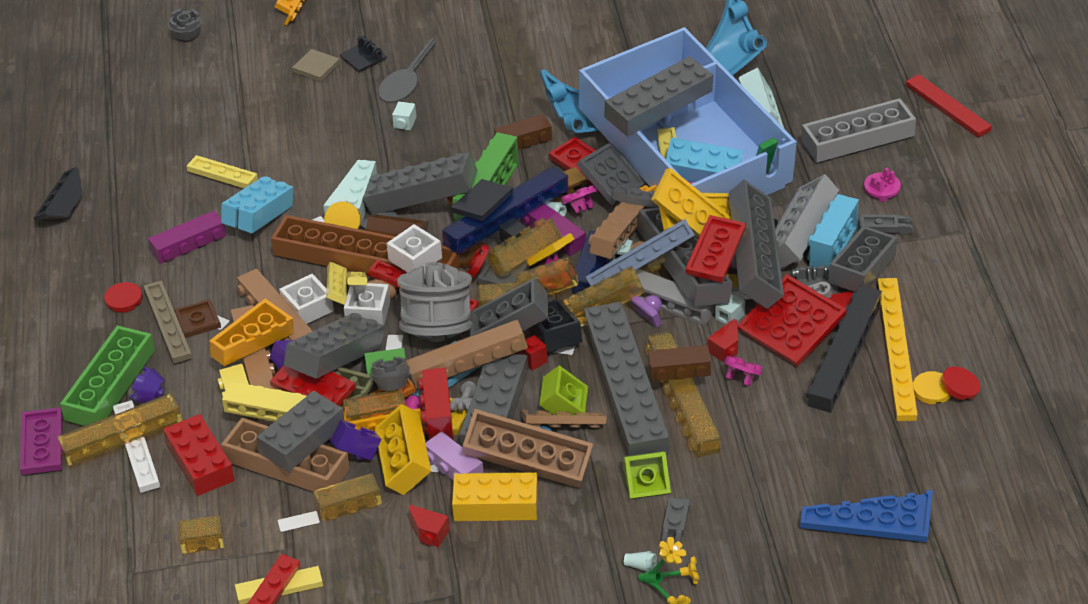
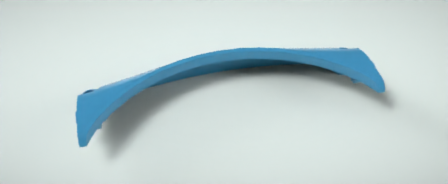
[540,0,767,133]

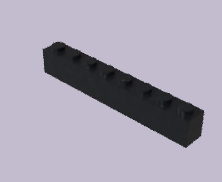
[806,285,882,413]

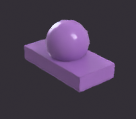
[629,292,662,328]

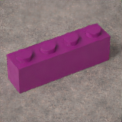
[520,198,586,257]
[148,211,226,264]

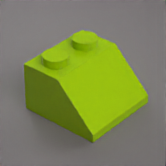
[539,365,588,415]
[622,451,671,498]

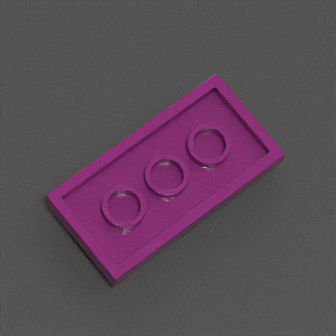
[20,407,63,475]

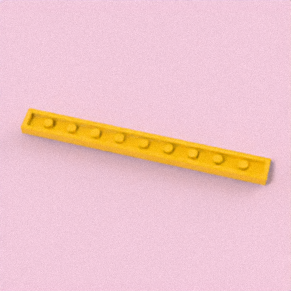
[878,278,917,421]

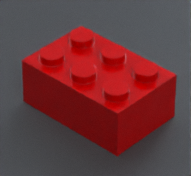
[419,367,454,440]

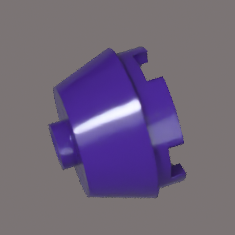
[129,366,166,406]

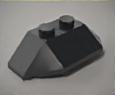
[33,167,83,222]

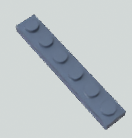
[586,219,695,294]

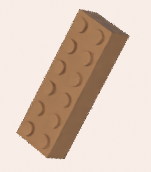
[462,409,593,489]
[221,418,350,497]

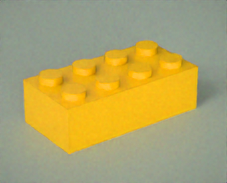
[375,404,431,495]
[452,473,538,521]

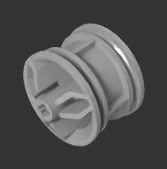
[398,262,472,342]

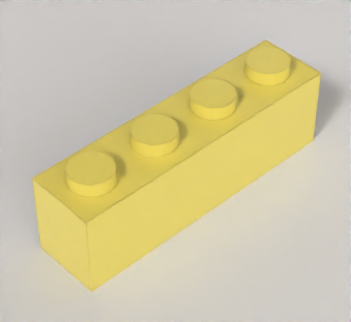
[222,381,306,422]

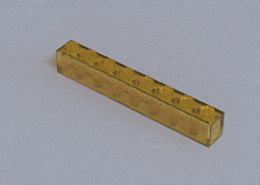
[645,331,721,458]

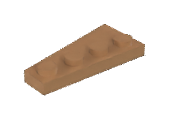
[521,410,606,427]

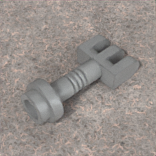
[451,381,476,411]

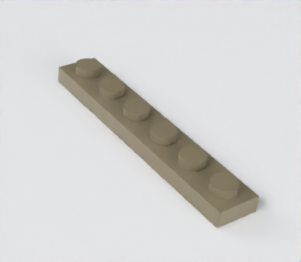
[144,281,192,364]

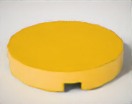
[324,201,361,229]
[913,371,951,404]

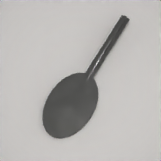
[379,38,436,103]

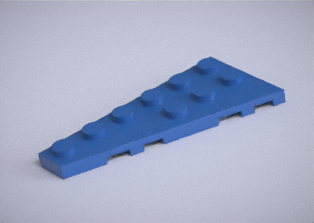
[800,490,933,542]

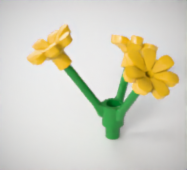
[639,537,699,604]

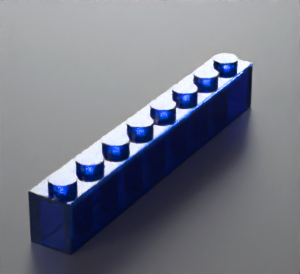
[442,166,568,254]

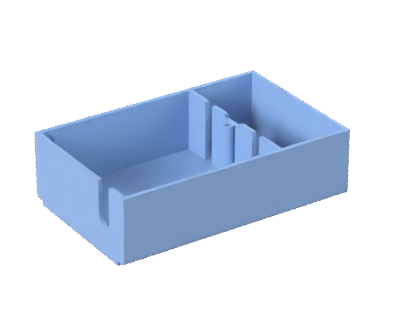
[579,27,797,195]

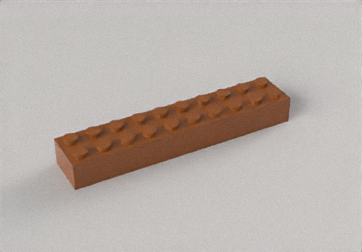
[271,215,460,274]

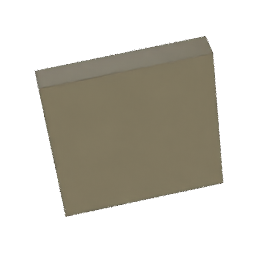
[292,49,340,82]

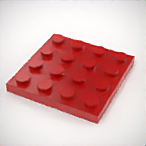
[737,274,847,367]

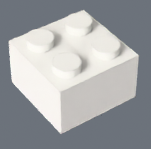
[387,224,442,272]
[279,274,334,324]
[344,283,390,325]

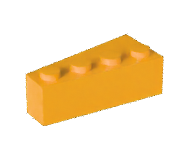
[210,298,294,366]

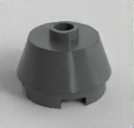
[168,8,202,41]
[370,357,410,391]

